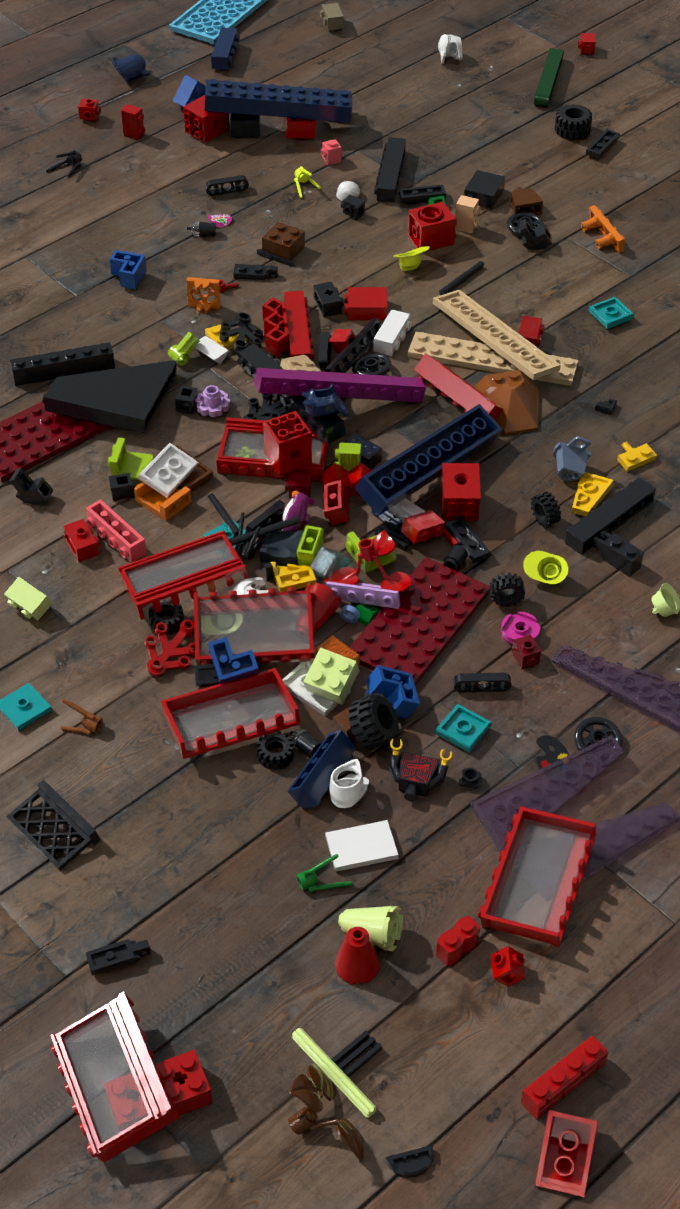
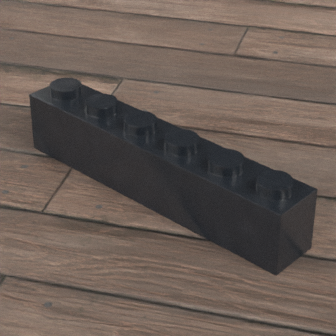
[374,137,406,202]
[10,342,115,386]
[565,478,656,555]

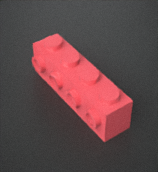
[86,499,147,563]

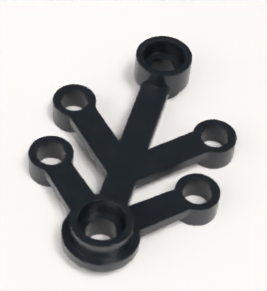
[219,312,263,354]
[243,393,291,421]

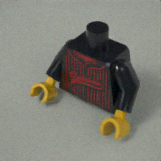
[390,739,454,802]

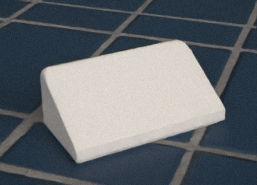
[195,336,229,365]

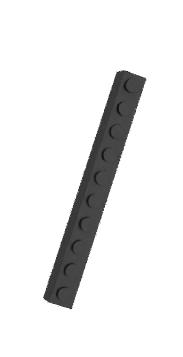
[237,344,346,444]

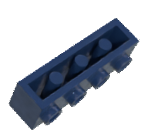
[211,27,240,71]
[287,730,357,809]

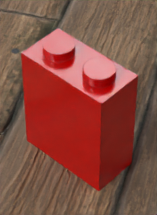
[345,287,387,320]

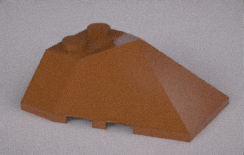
[474,370,539,435]

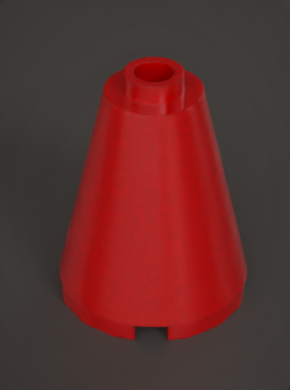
[295,583,342,638]
[335,927,380,985]

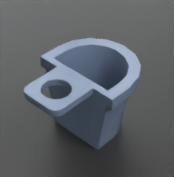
[553,436,591,481]

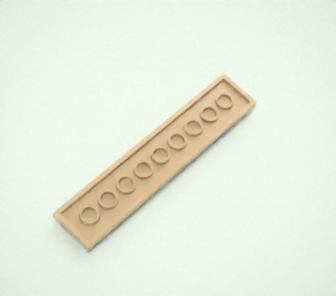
[433,290,561,380]
[408,332,578,386]

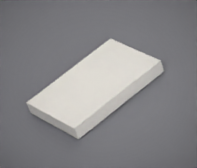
[138,443,199,498]
[282,661,351,716]
[325,820,398,872]

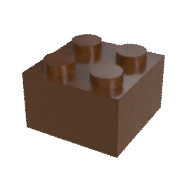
[262,222,305,260]

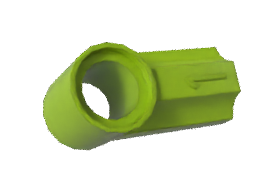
[168,332,200,366]

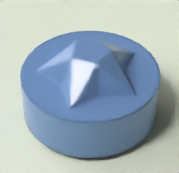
[340,605,360,624]

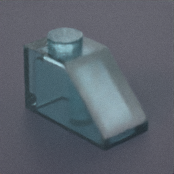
[311,547,353,578]

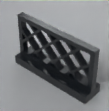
[6,779,101,871]

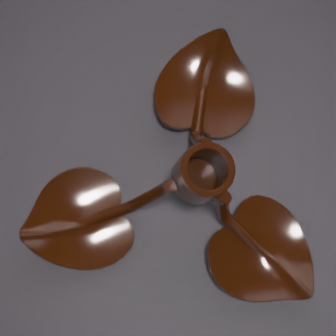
[288,1064,363,1162]

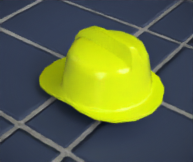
[393,246,430,271]
[523,551,569,584]

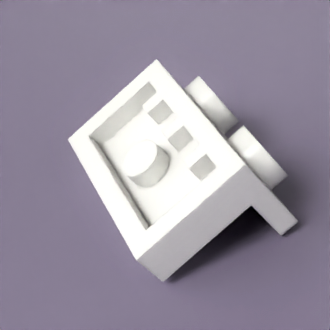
[387,498,425,523]

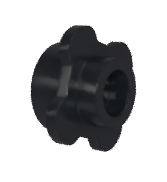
[459,768,482,789]

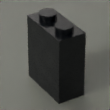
[464,170,505,209]

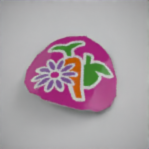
[208,214,232,228]

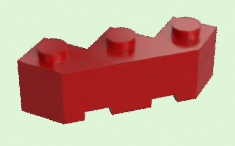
[262,298,289,357]
[323,463,372,496]

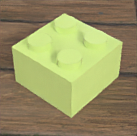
[303,647,360,705]

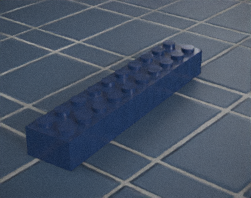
[204,79,352,123]
[355,404,503,516]

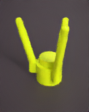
[294,166,321,199]

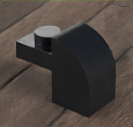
[519,219,552,250]
[9,468,54,505]

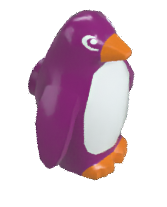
[282,491,315,531]

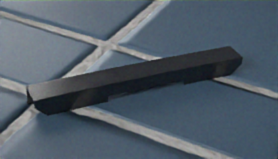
[257,249,294,267]

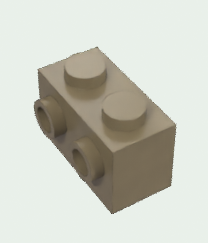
[320,3,344,31]

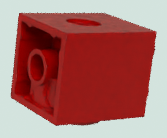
[183,95,230,143]
[408,202,457,252]
[263,411,312,475]
[441,463,481,521]

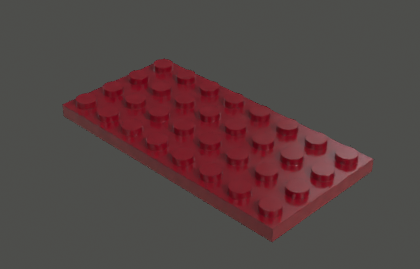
[0,402,113,482]
[350,557,490,686]

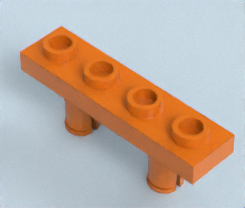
[581,205,626,253]

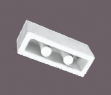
[373,310,412,356]

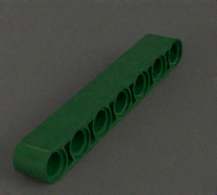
[534,48,564,107]

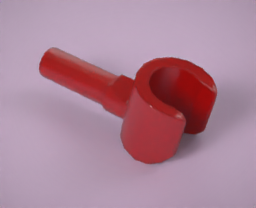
[219,280,239,293]

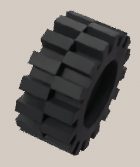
[531,491,561,527]
[489,572,525,607]
[148,599,184,635]
[257,731,294,770]

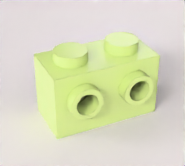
[4,577,52,621]

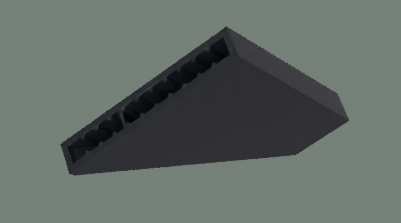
[42,360,177,434]

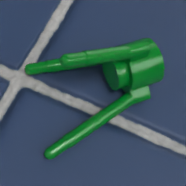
[296,854,353,893]

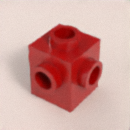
[78,99,101,121]
[491,946,526,987]

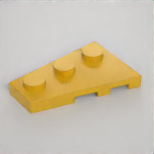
[572,472,614,517]

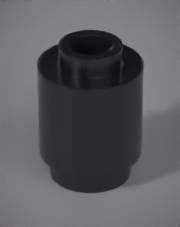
[443,545,468,571]

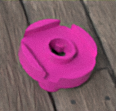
[501,612,540,644]

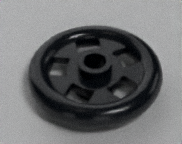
[507,212,544,236]
[352,354,392,376]
[574,717,623,762]

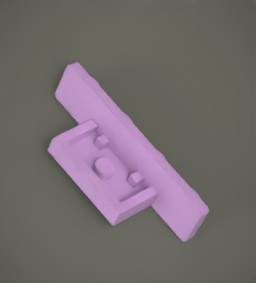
[325,581,400,609]

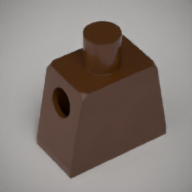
[510,187,543,215]

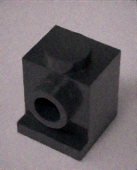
[341,195,365,221]
[175,386,198,414]
[109,473,136,501]

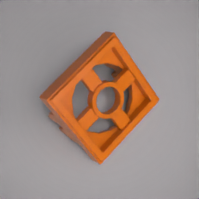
[186,277,221,314]

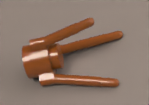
[61,699,103,736]

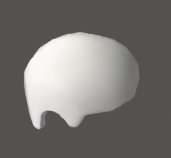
[336,181,361,201]

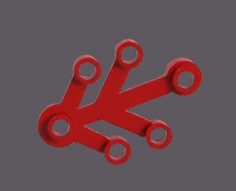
[144,620,195,677]

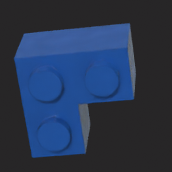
[173,75,206,107]
[110,250,147,290]
[208,637,258,684]
[366,665,420,719]

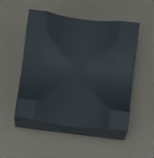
[259,525,303,566]

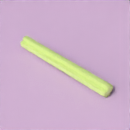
[292,1028,376,1118]

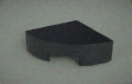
[595,399,617,415]
[260,562,273,581]

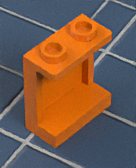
[134,482,192,521]

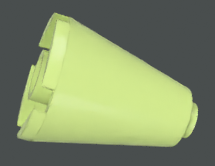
[338,906,403,951]

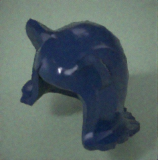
[111,54,150,85]
[302,384,349,418]

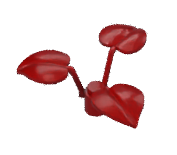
[324,530,412,593]

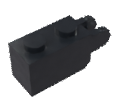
[591,531,644,577]

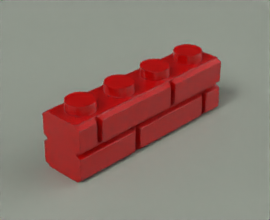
[521,1036,608,1119]

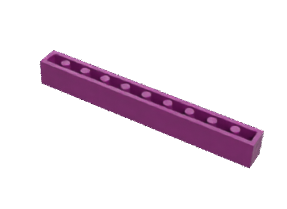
[254,368,426,402]

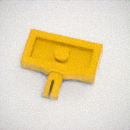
[617,441,657,472]

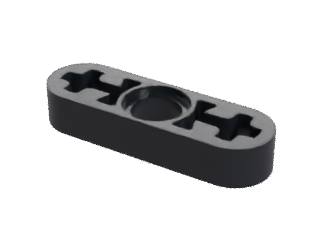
[205,175,249,196]
[319,332,332,369]
[453,673,512,693]

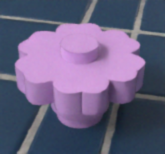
[195,385,230,417]

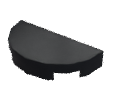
[385,1145,433,1178]

